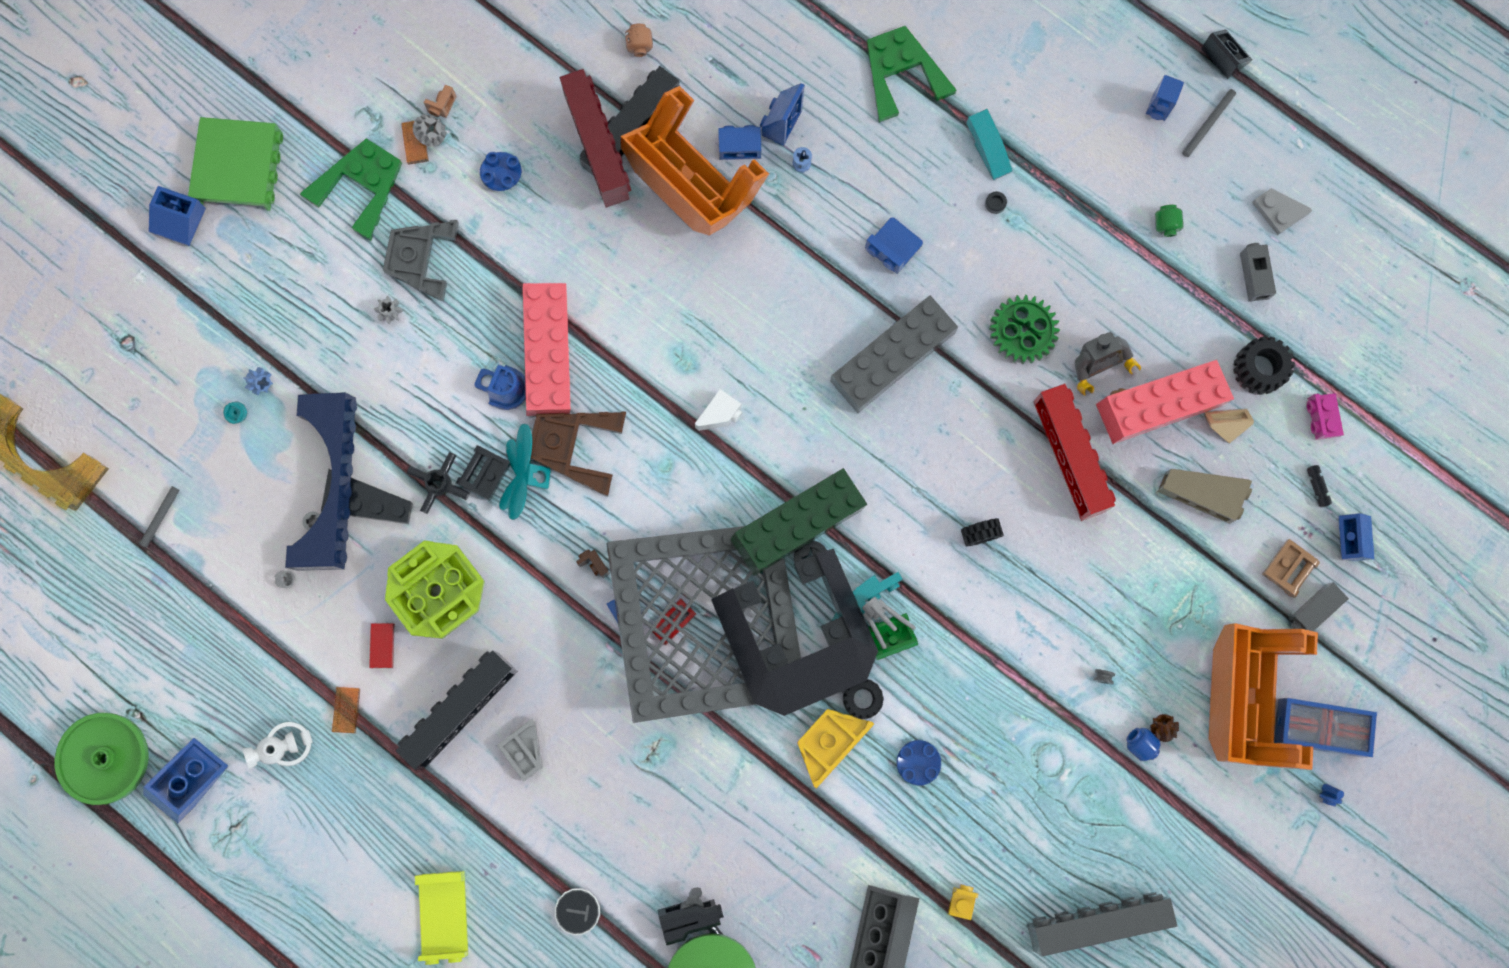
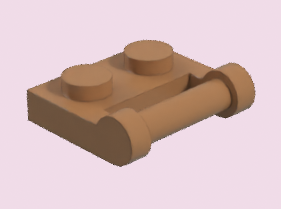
[1262,539,1320,598]

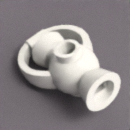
[242,722,313,770]

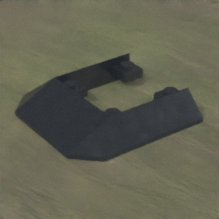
[711,549,878,716]

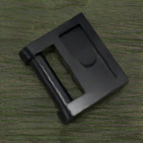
[456,445,511,501]

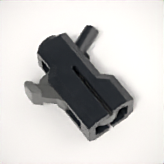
[658,887,724,946]

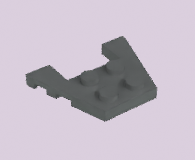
[383,220,459,301]

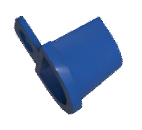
[475,364,526,410]

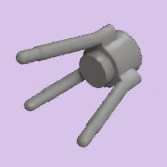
[862,597,916,649]

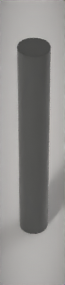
[139,486,180,548]

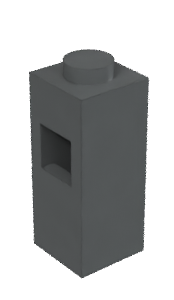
[1240,243,1276,302]
[1288,582,1349,631]

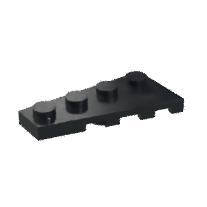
[321,469,413,524]

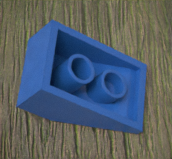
[760,83,805,146]
[143,738,228,824]

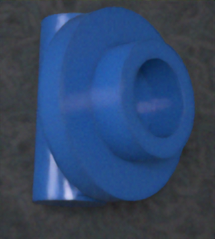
[1319,783,1344,807]

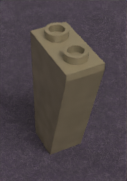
[1157,469,1252,524]

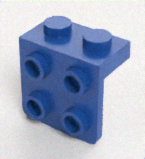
[865,217,923,274]

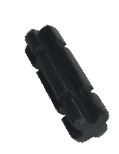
[1307,465,1332,507]

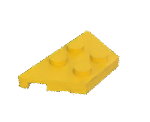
[797,709,874,789]

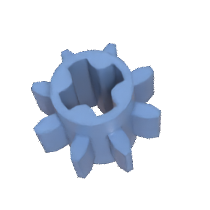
[243,367,273,395]

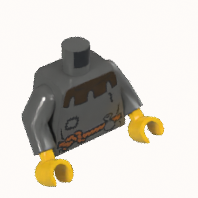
[1075,332,1141,396]

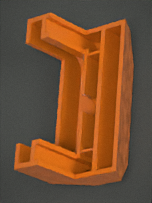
[621,86,769,236]
[1208,623,1318,770]

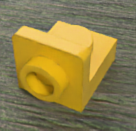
[948,884,978,920]

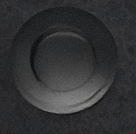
[985,191,1007,214]

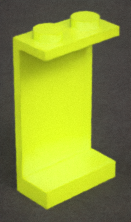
[415,871,468,965]

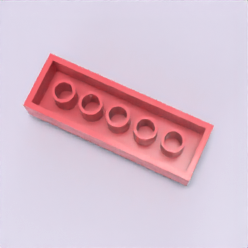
[522,283,571,416]
[1096,360,1234,444]

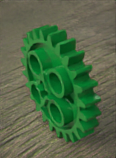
[989,294,1060,364]

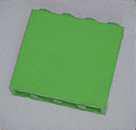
[188,117,283,211]

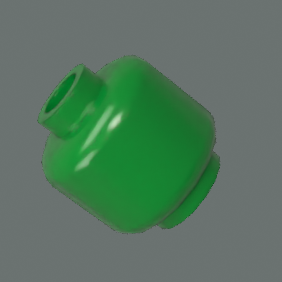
[1155,204,1184,237]

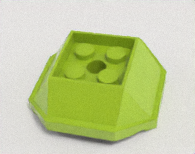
[385,540,485,639]

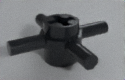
[407,452,470,514]

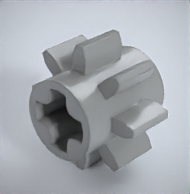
[374,296,403,324]

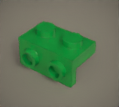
[868,613,918,660]

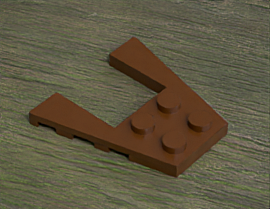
[530,411,626,497]

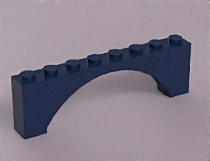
[285,392,357,571]

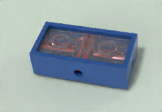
[1274,698,1377,758]

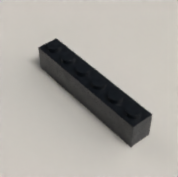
[579,66,680,176]

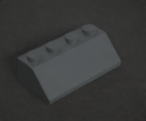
[850,885,920,968]

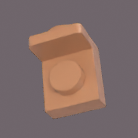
[424,85,457,118]

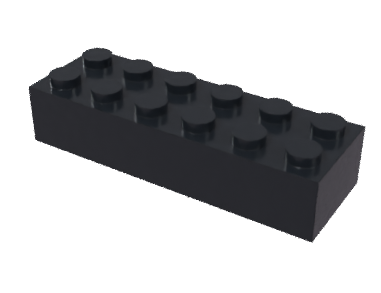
[396,650,518,770]

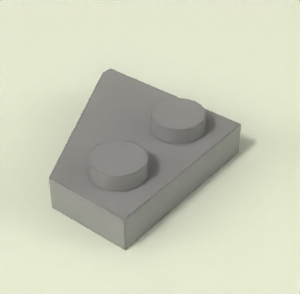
[1252,188,1312,235]
[497,719,543,782]

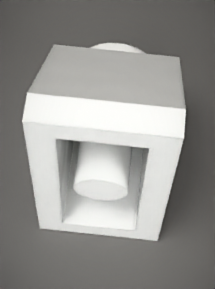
[695,389,742,431]

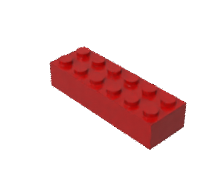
[1033,384,1116,521]

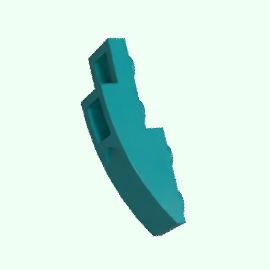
[831,572,903,621]

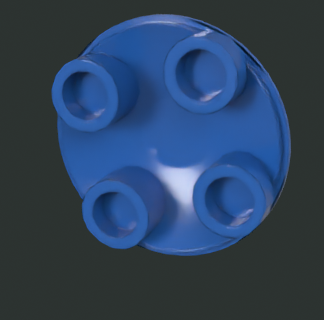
[480,152,522,191]
[896,740,941,786]

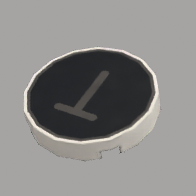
[555,888,600,935]

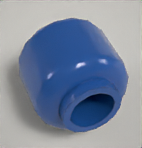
[1126,728,1161,761]

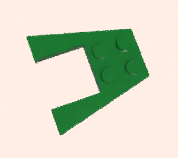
[867,26,957,123]
[300,138,402,241]

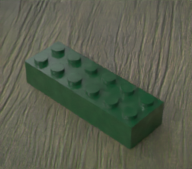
[730,468,868,576]

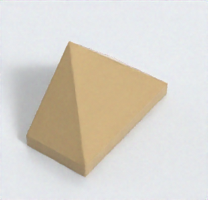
[1204,409,1254,444]

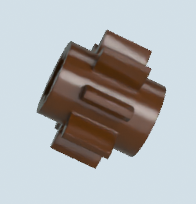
[1150,714,1179,742]

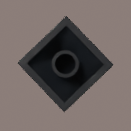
[1201,29,1253,79]

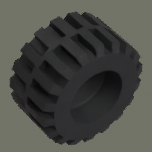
[1233,336,1295,395]

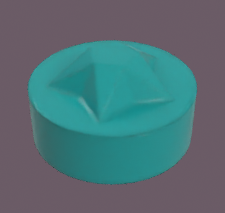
[223,401,247,424]

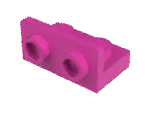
[1306,393,1344,440]

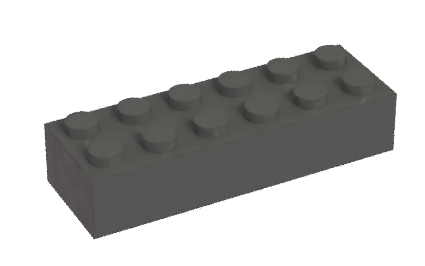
[830,295,958,413]
[1027,892,1178,957]

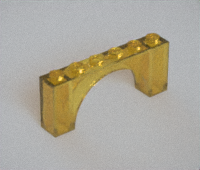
[0,393,109,511]

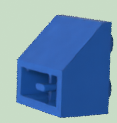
[149,186,206,246]

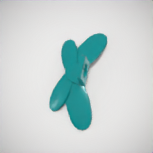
[499,424,551,520]

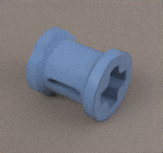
[792,147,812,173]

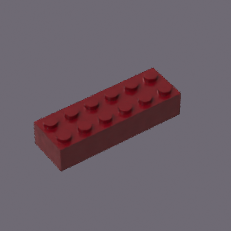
[559,68,632,208]

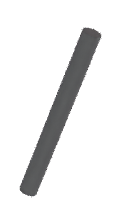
[1182,89,1236,157]

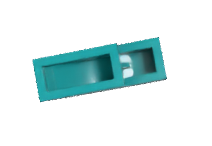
[966,109,1013,180]

